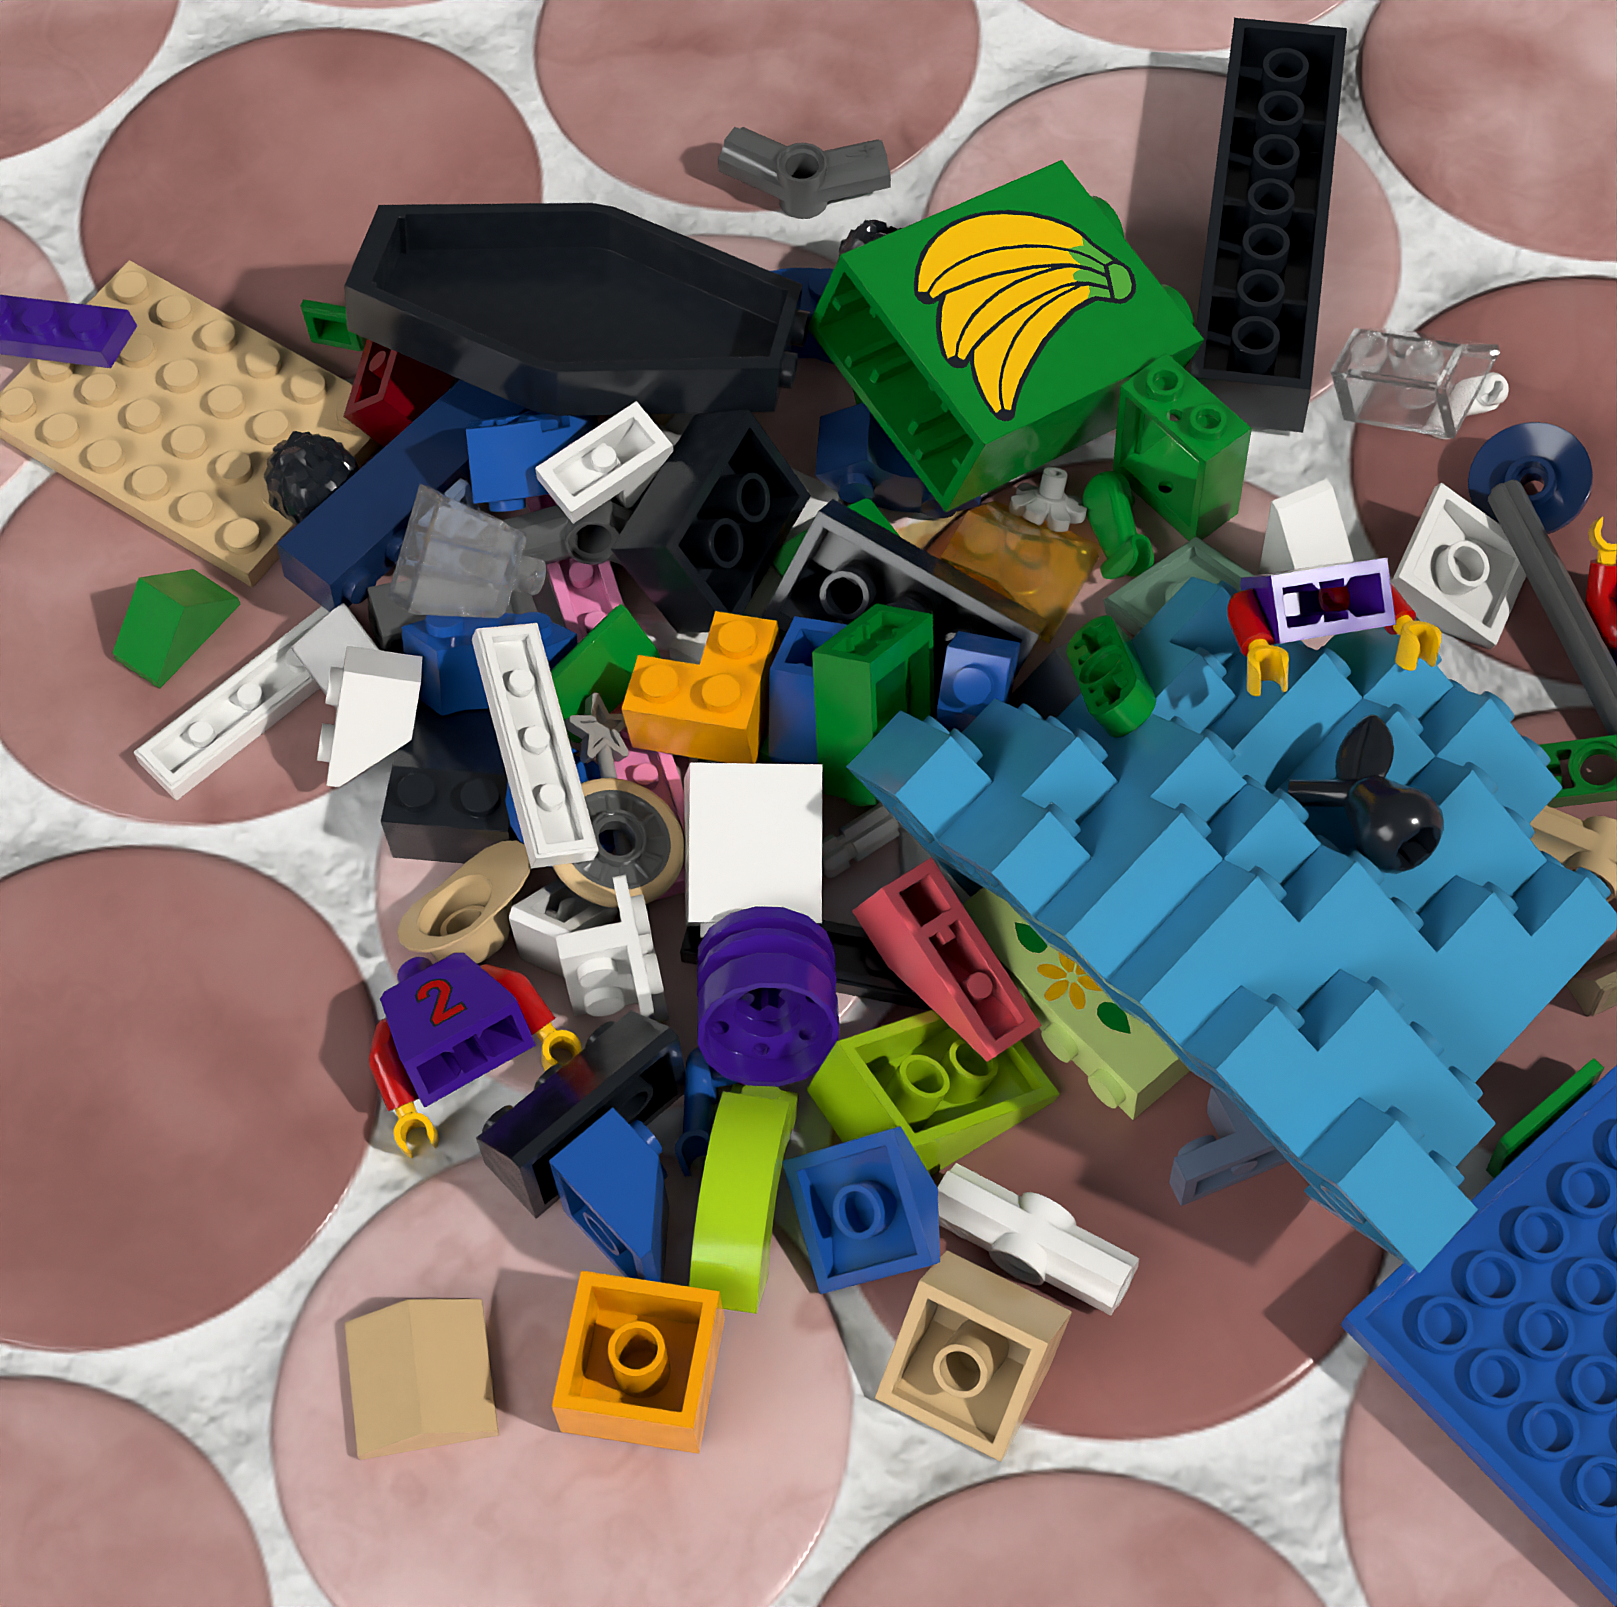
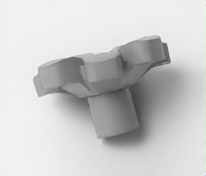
[1009,467,1087,532]

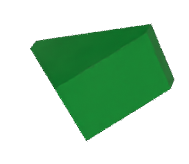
[112,569,241,689]

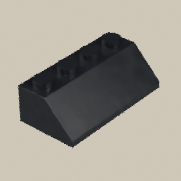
[762,499,1048,718]

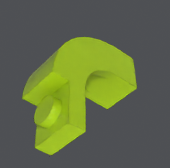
[689,1084,799,1314]

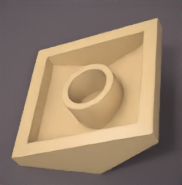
[345,1299,499,1460]

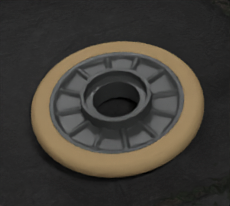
[552,778,685,908]

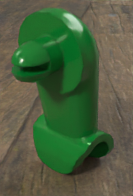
[1082,471,1154,579]

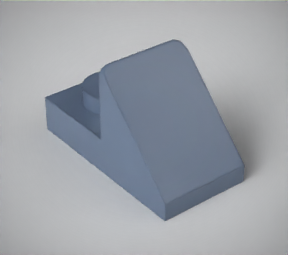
[1169,1087,1288,1206]

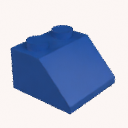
[549,1108,669,1283]

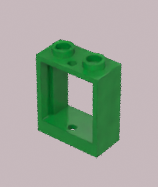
[1112,353,1252,541]
[812,604,936,806]

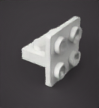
[555,875,669,1022]

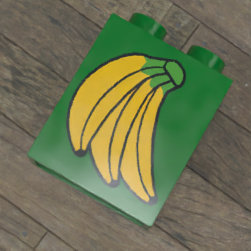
[808,160,1204,512]

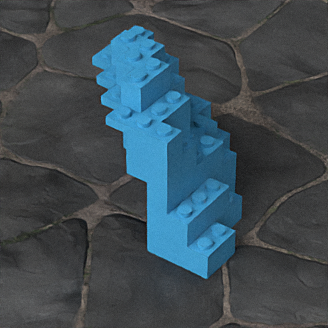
[846,576,1617,1273]

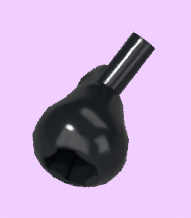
[1288,714,1444,874]

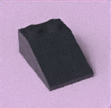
[380,700,521,864]

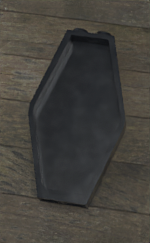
[344,203,810,416]

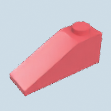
[852,857,1042,1061]

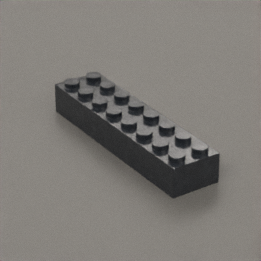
[1190,17,1347,433]

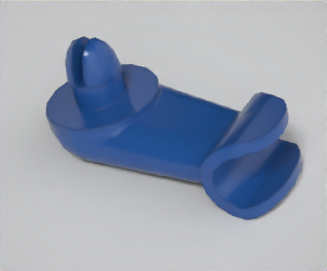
[675,1046,738,1177]

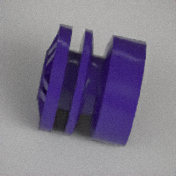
[697,906,839,1087]

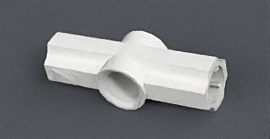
[937,1163,1139,1316]

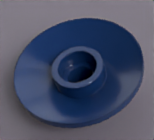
[1468,422,1593,534]

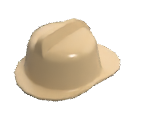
[397,840,530,964]

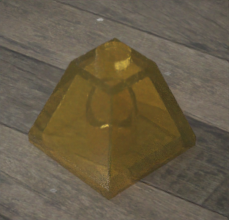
[941,500,1103,643]

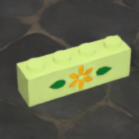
[963,887,1190,1120]

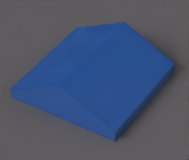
[782,1126,940,1294]

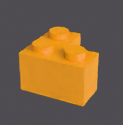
[622,611,781,764]

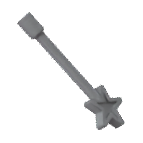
[564,693,650,913]

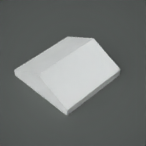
[1392,483,1526,649]

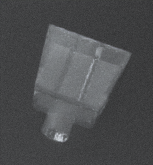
[387,484,546,618]

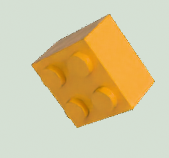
[551,1270,725,1454]

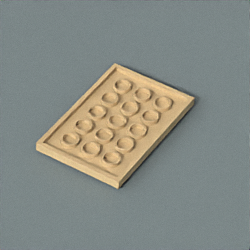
[0,260,380,588]

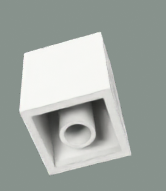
[684,763,822,938]

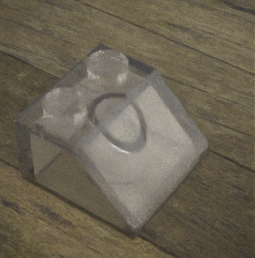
[1330,328,1500,439]

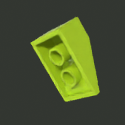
[806,1010,1060,1176]

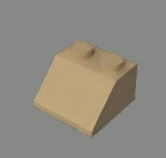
[875,1250,1072,1462]

